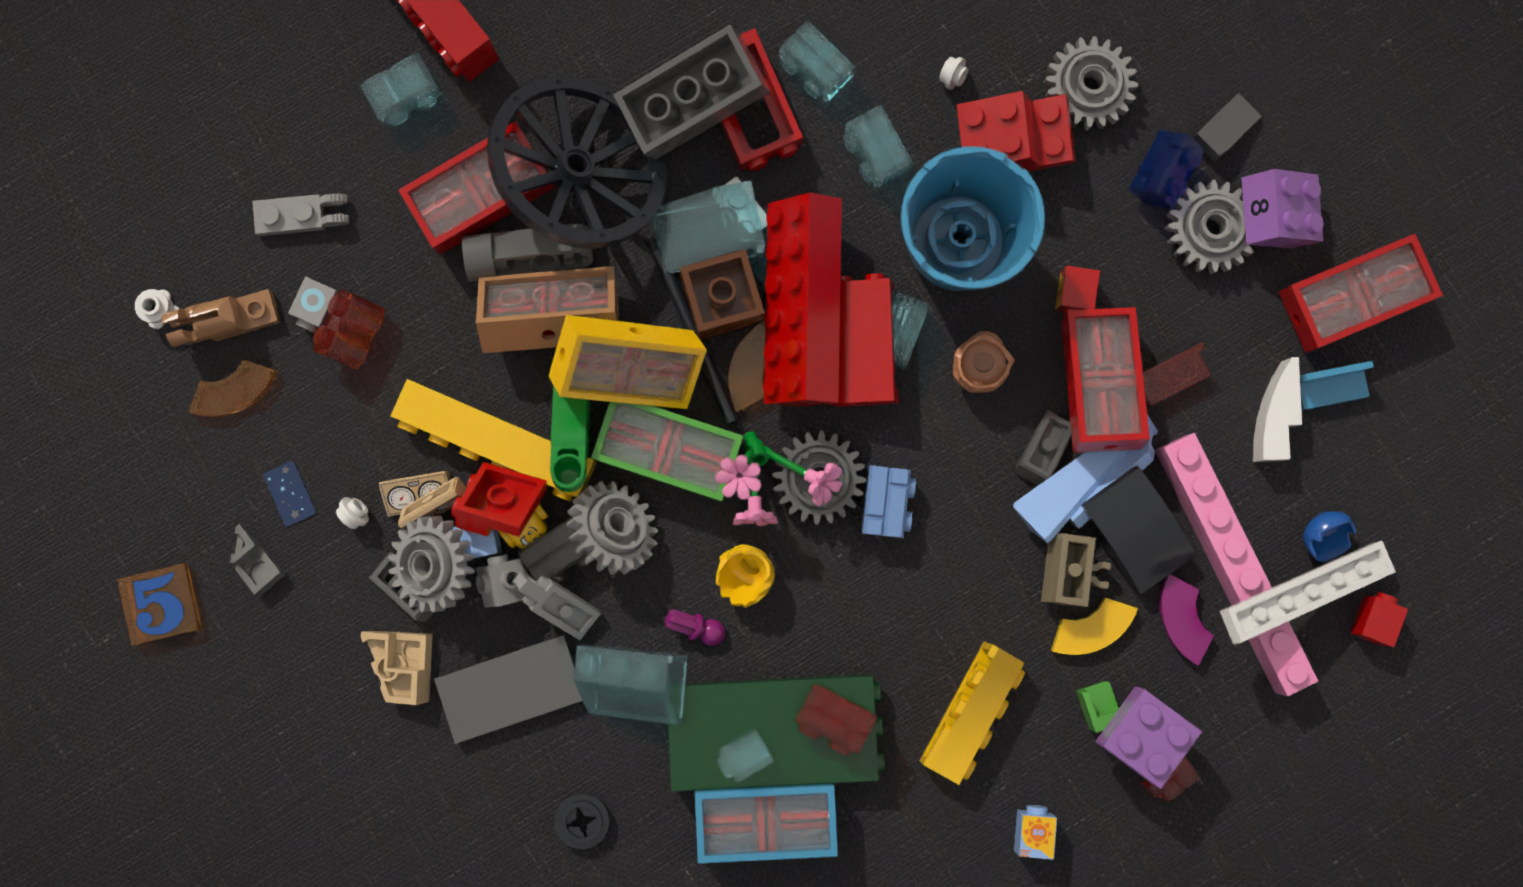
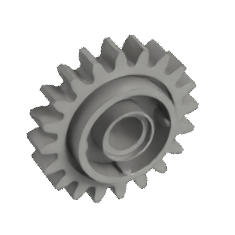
[1044,36,1138,131]
[1165,180,1254,274]
[566,481,658,575]
[388,516,475,613]

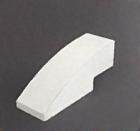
[1253,357,1302,462]

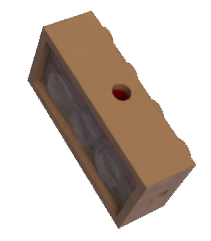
[476,266,619,353]

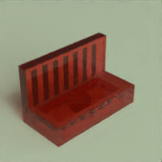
[1143,342,1211,407]

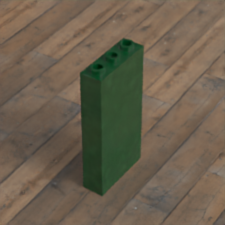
[667,674,884,791]

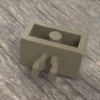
[1041,533,1111,607]

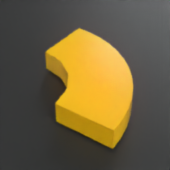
[1051,597,1138,655]

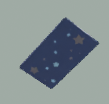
[263,461,316,527]

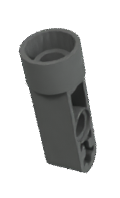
[462,224,593,283]

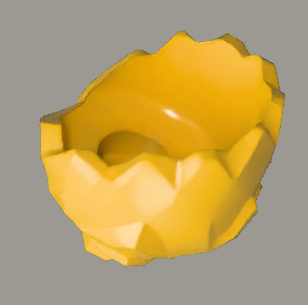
[716,545,775,608]

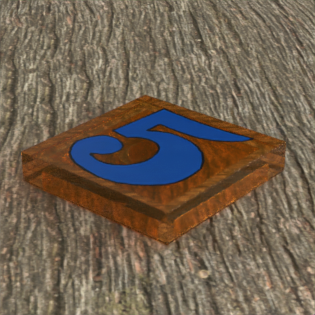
[117,563,202,646]

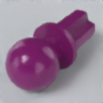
[665,609,725,646]

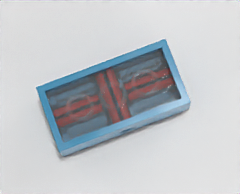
[695,783,838,863]

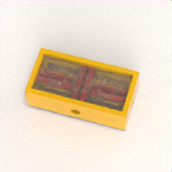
[549,315,707,409]

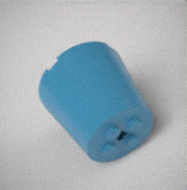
[901,146,1045,291]

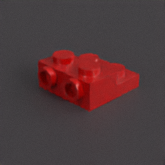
[452,462,547,537]

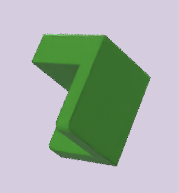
[1076,681,1120,733]

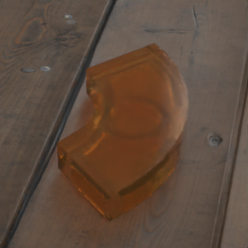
[728,321,765,413]
[189,360,278,417]

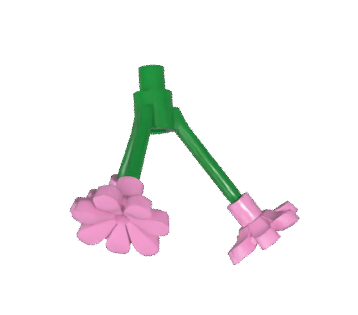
[715,431,842,526]

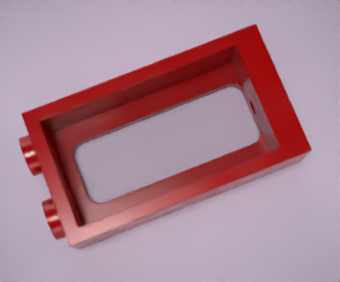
[720,28,803,172]

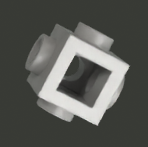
[476,554,528,608]

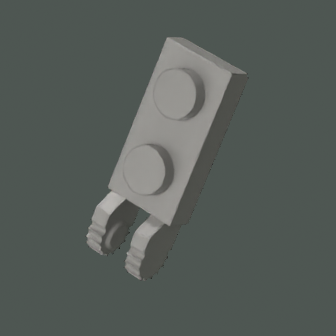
[252,193,349,236]

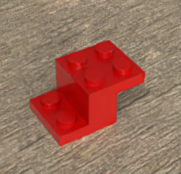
[957,91,1076,172]

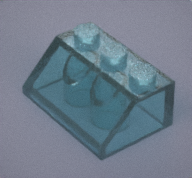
[574,645,688,725]

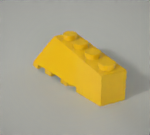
[919,642,1025,785]

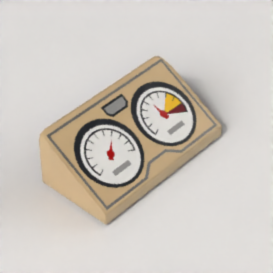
[379,471,451,517]
[398,477,466,528]

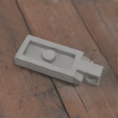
[513,571,601,640]

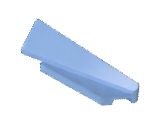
[1013,415,1158,543]

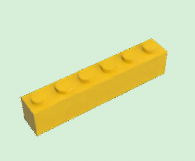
[390,379,597,502]

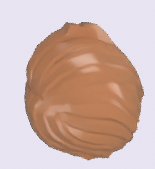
[952,331,1015,393]

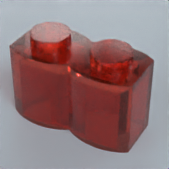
[313,289,385,370]

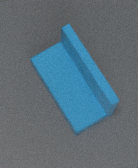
[1300,361,1374,411]

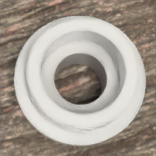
[939,57,968,90]
[336,497,369,529]

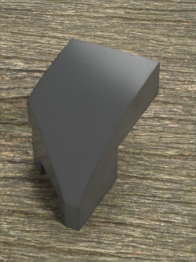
[230,524,286,597]

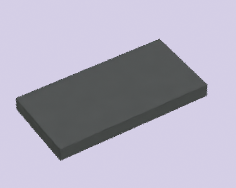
[434,635,586,744]

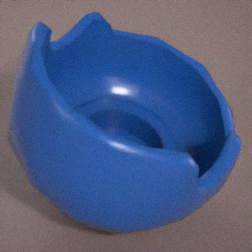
[1303,511,1356,562]

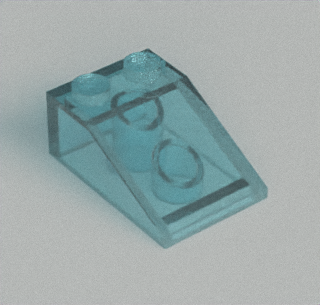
[652,180,765,274]

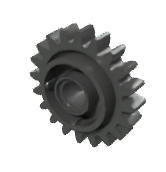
[772,431,866,525]

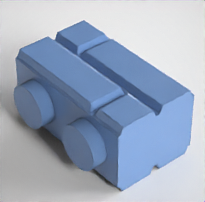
[861,466,916,538]

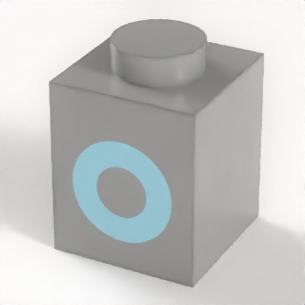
[288,276,344,333]

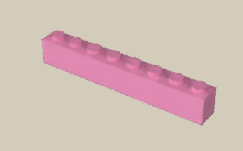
[1155,433,1318,696]

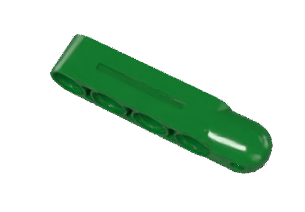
[550,347,590,492]

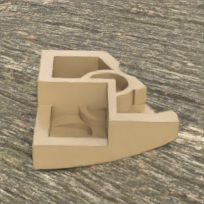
[361,631,433,705]

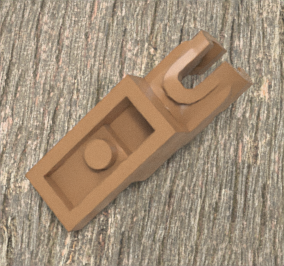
[162,289,281,347]

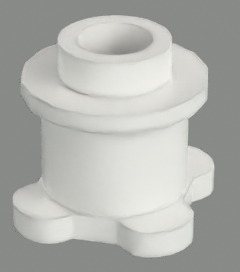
[135,289,179,329]

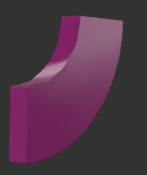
[1159,574,1214,666]

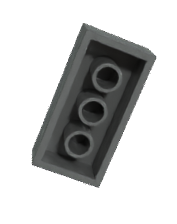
[613,25,771,160]

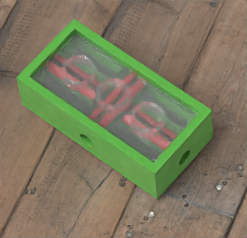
[591,402,744,503]

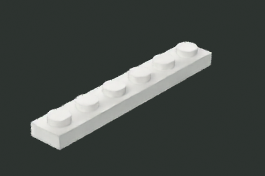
[1220,541,1395,644]

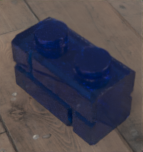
[1129,130,1204,209]

